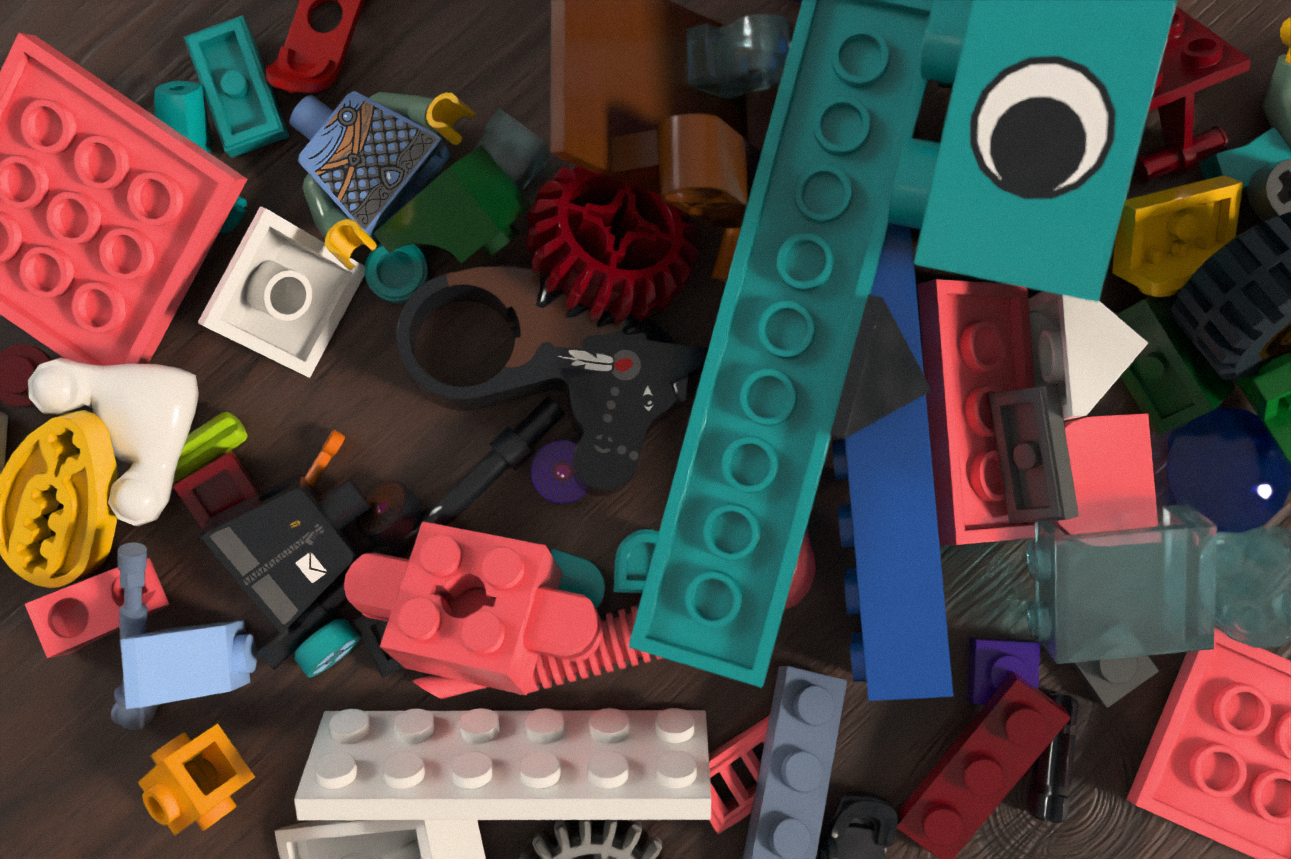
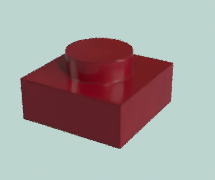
[173,448,261,530]

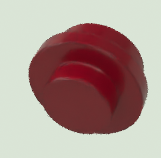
[0,344,52,408]

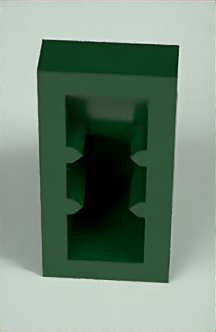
[373,144,531,264]

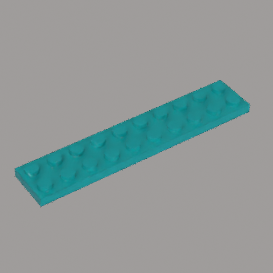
[628,0,934,688]

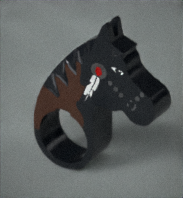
[396,266,709,497]

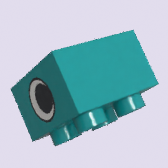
[889,0,1177,302]

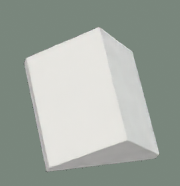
[198,206,365,378]
[1028,291,1148,420]

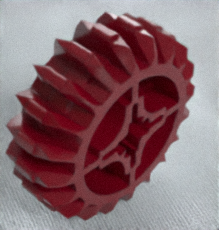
[525,165,699,325]

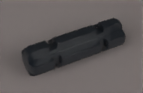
[1029,693,1079,823]

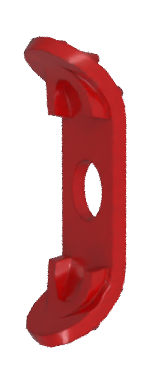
[266,0,365,94]

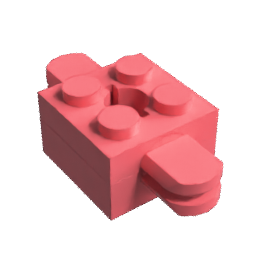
[344,521,603,696]

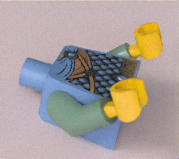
[289,91,476,270]

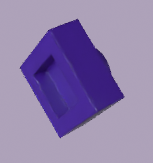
[967,637,1040,705]

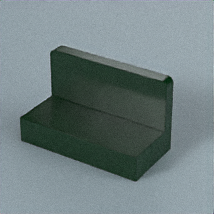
[1115,293,1235,436]

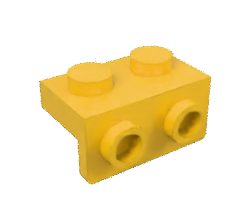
[1112,175,1243,297]

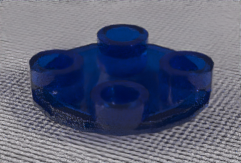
[1167,408,1291,533]

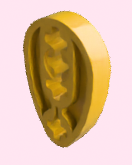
[0,410,118,588]

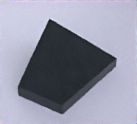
[830,295,932,439]

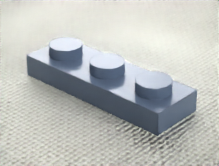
[743,666,847,859]

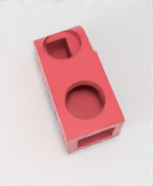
[25,558,170,658]

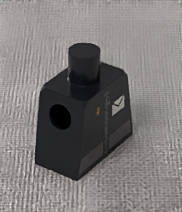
[200,474,372,633]

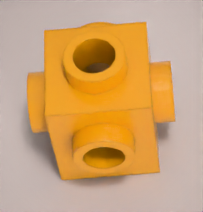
[138,723,255,836]

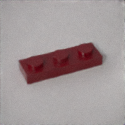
[896,671,1071,859]

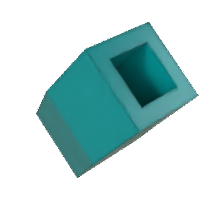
[1200,127,1291,192]

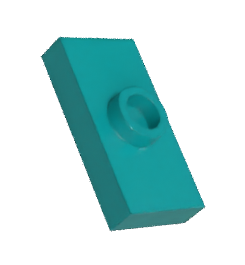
[184,15,290,158]

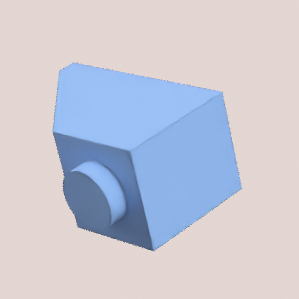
[121,620,257,709]

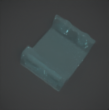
[1026,504,1217,664]

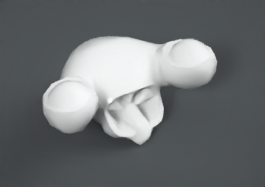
[28,358,199,526]

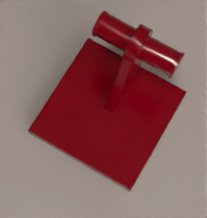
[1134,6,1250,184]

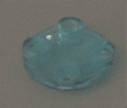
[1193,524,1291,648]

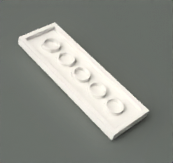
[294,708,711,820]

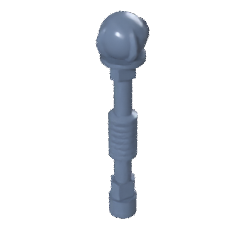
[111,543,159,730]

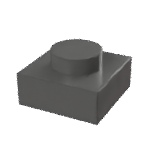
[1062,616,1159,708]

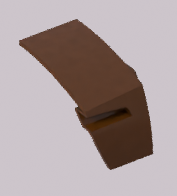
[551,0,919,228]

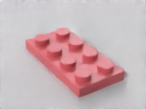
[917,279,1047,545]

